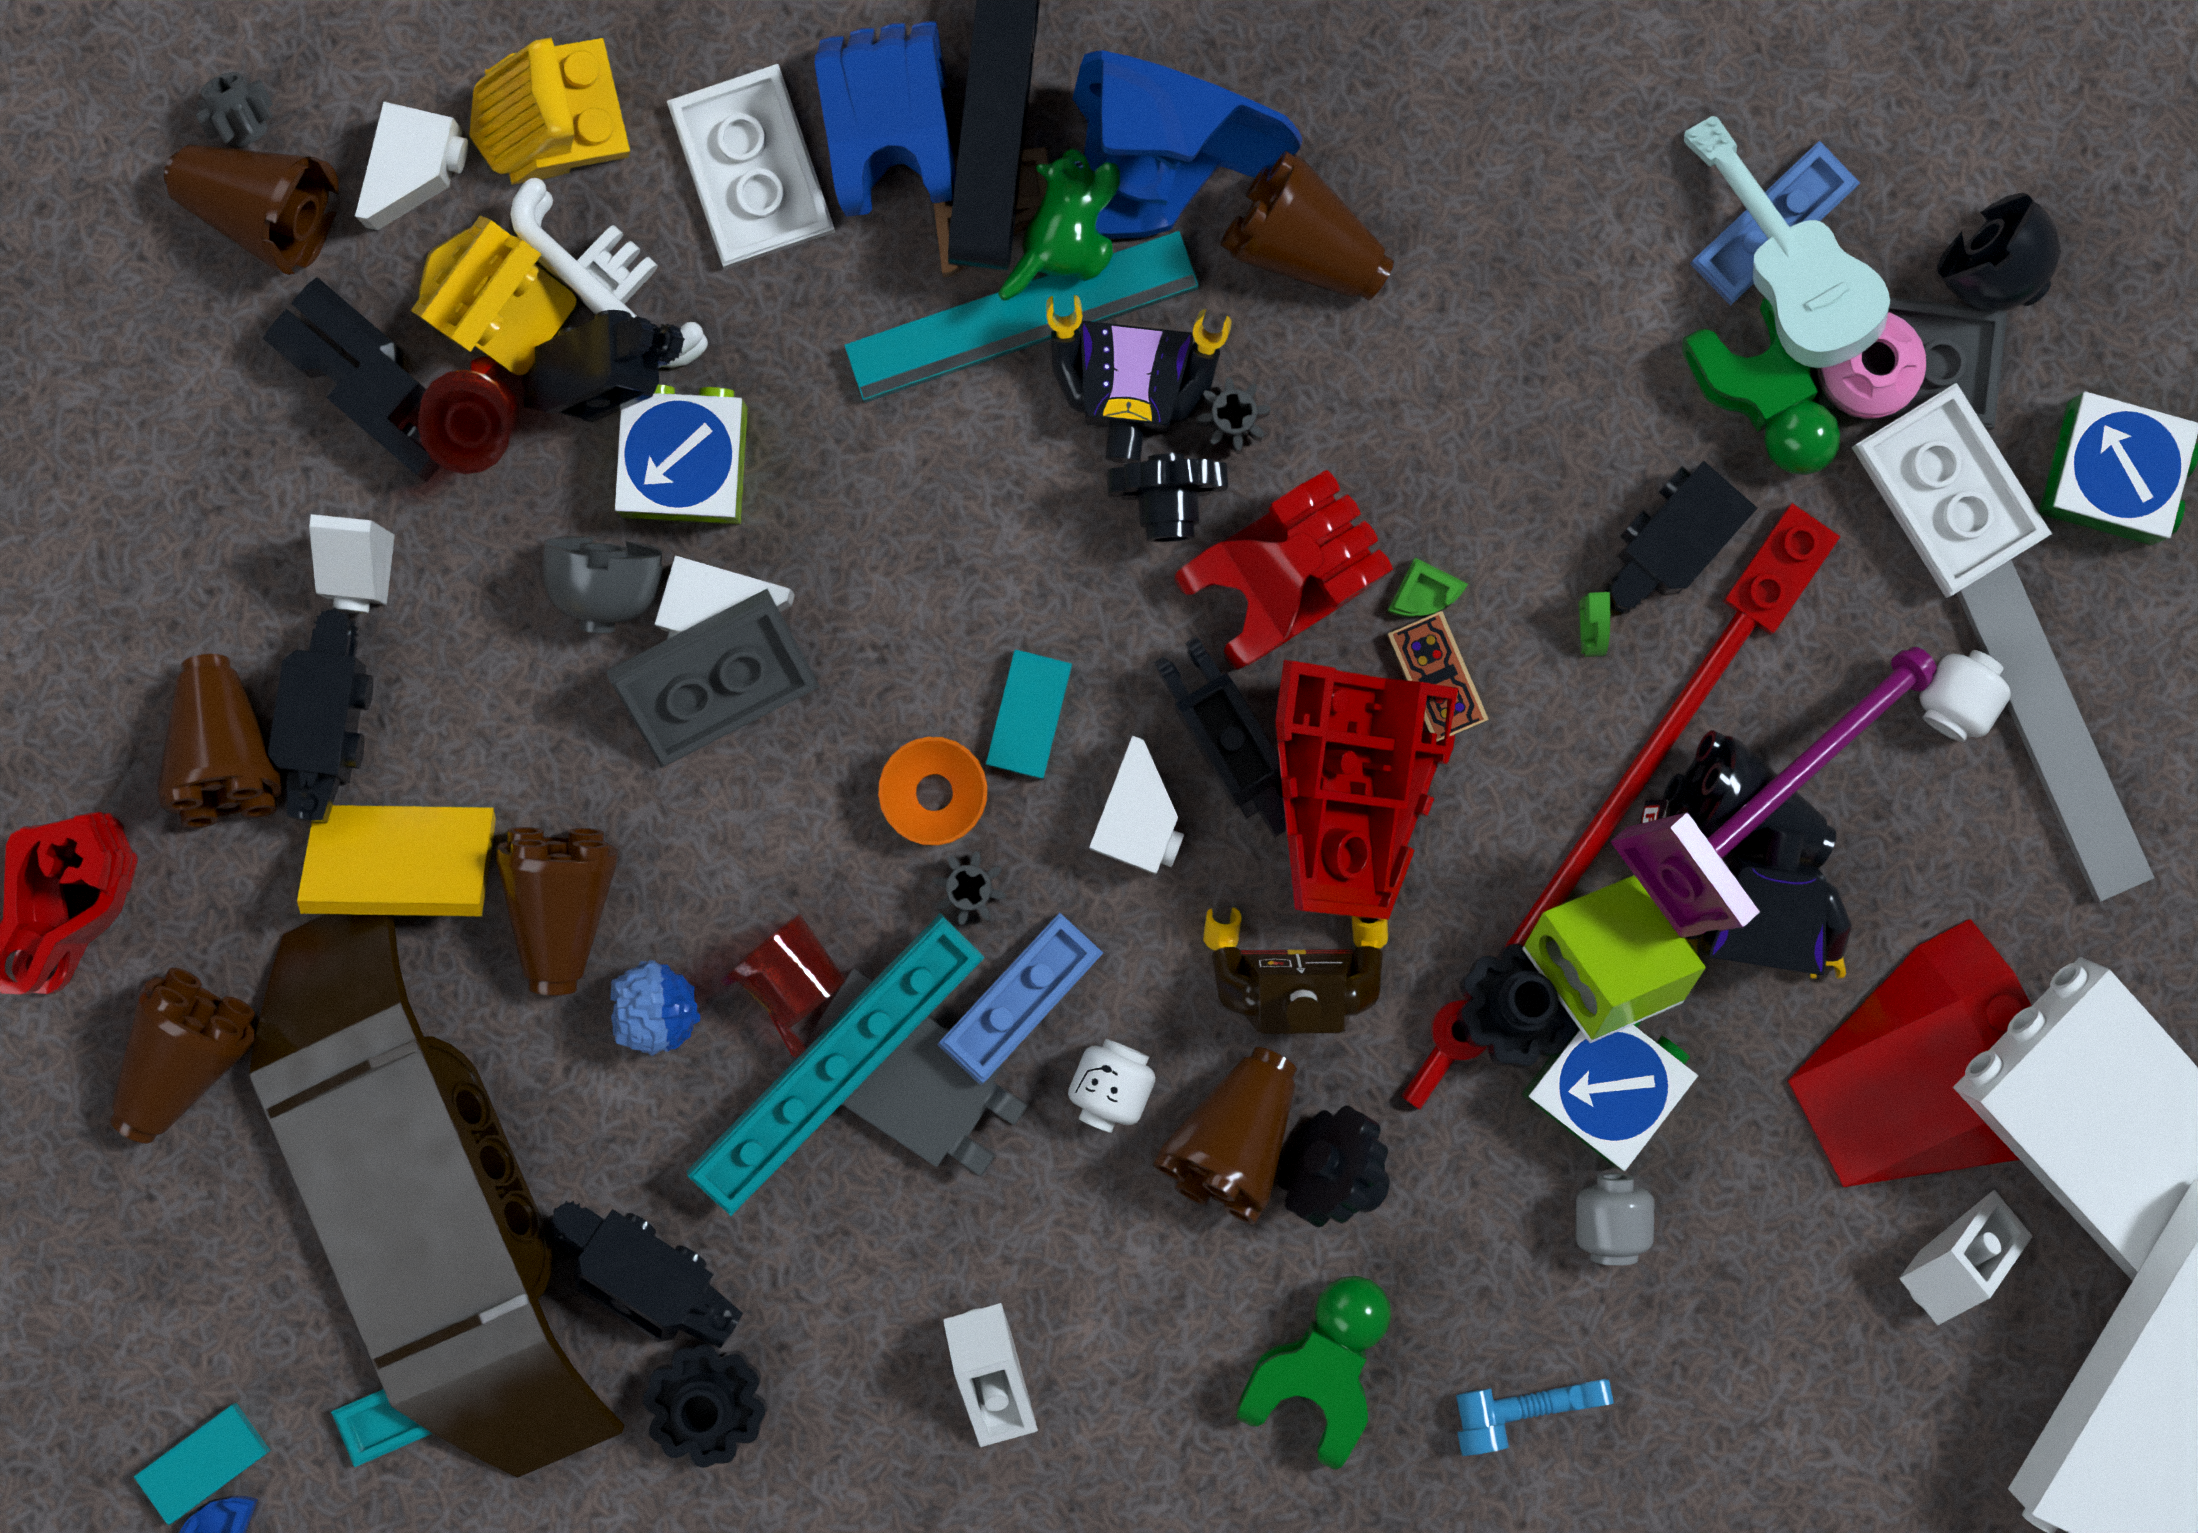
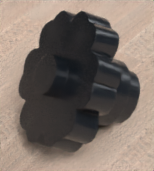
[1107,453,1228,542]
[1456,944,1577,1068]
[1278,1105,1390,1228]
[643,1341,767,1468]

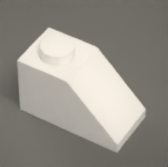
[355,102,468,230]
[309,514,395,614]
[655,556,795,639]
[1089,736,1184,875]
[1899,1190,2033,1325]
[943,1303,1038,1447]

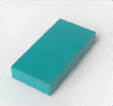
[986,649,1072,780]
[331,1389,433,1467]
[134,1403,271,1526]

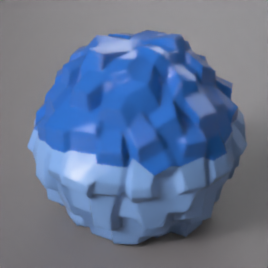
[610,960,700,1056]

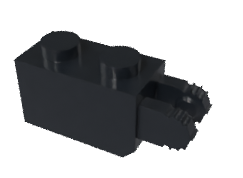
[1603,461,1758,615]

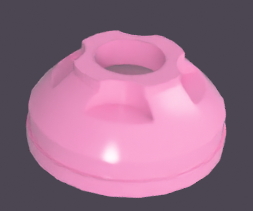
[1816,312,1926,419]

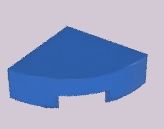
[179,1496,258,1533]

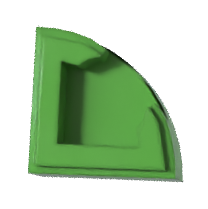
[1387,558,1468,618]
[1578,592,1610,657]

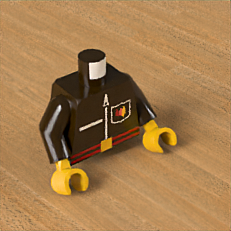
[1203,907,1388,1034]

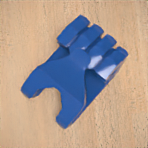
[815,21,956,217]

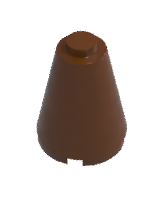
[164,144,339,275]

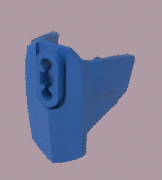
[1072,50,1303,239]

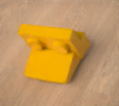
[469,38,630,185]
[410,215,576,375]

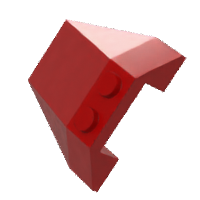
[1275,660,1458,920]
[1787,919,2032,1187]

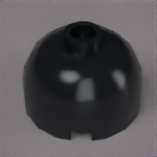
[1937,192,2061,312]

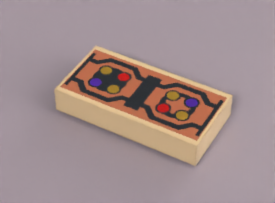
[1387,611,1489,742]

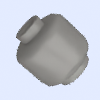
[1575,1173,1655,1265]

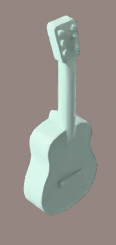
[1684,116,1890,368]

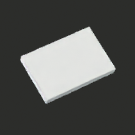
[667,64,835,270]
[1851,383,2052,598]

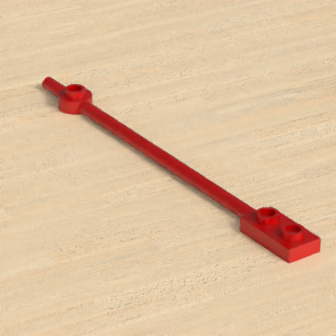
[1400,503,1841,1110]

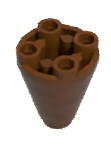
[1220,151,1394,301]
[158,654,281,828]
[496,827,618,995]
[110,968,255,1143]
[1153,1047,1297,1225]

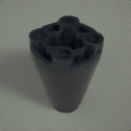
[1663,730,1836,869]

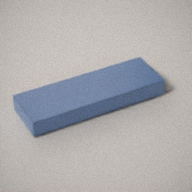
[1690,141,1860,306]
[937,913,1103,1085]

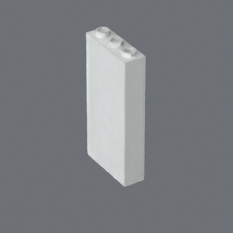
[1953,957,2198,1281]
[2008,1179,2198,1533]

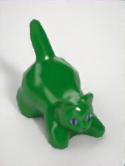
[998,149,1120,301]

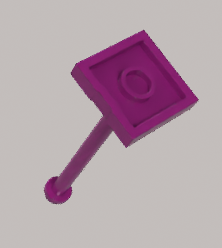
[1610,647,1937,938]

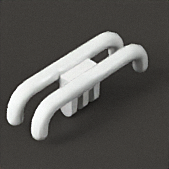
[510,178,708,368]

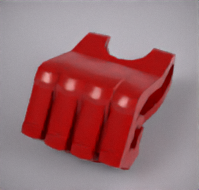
[1174,470,1393,670]
[0,812,138,995]

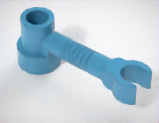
[1456,1379,1614,1456]

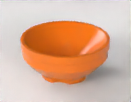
[878,737,988,846]

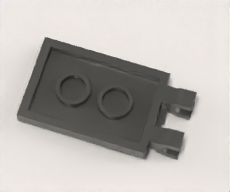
[789,968,1029,1176]

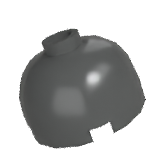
[542,536,663,633]

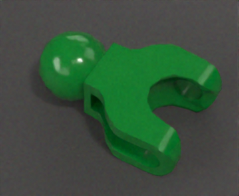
[1682,297,1840,475]
[1236,1276,1392,1470]

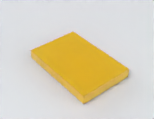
[297,805,496,916]

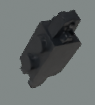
[522,310,685,422]
[268,607,374,823]
[1153,636,1287,838]
[548,1201,743,1348]

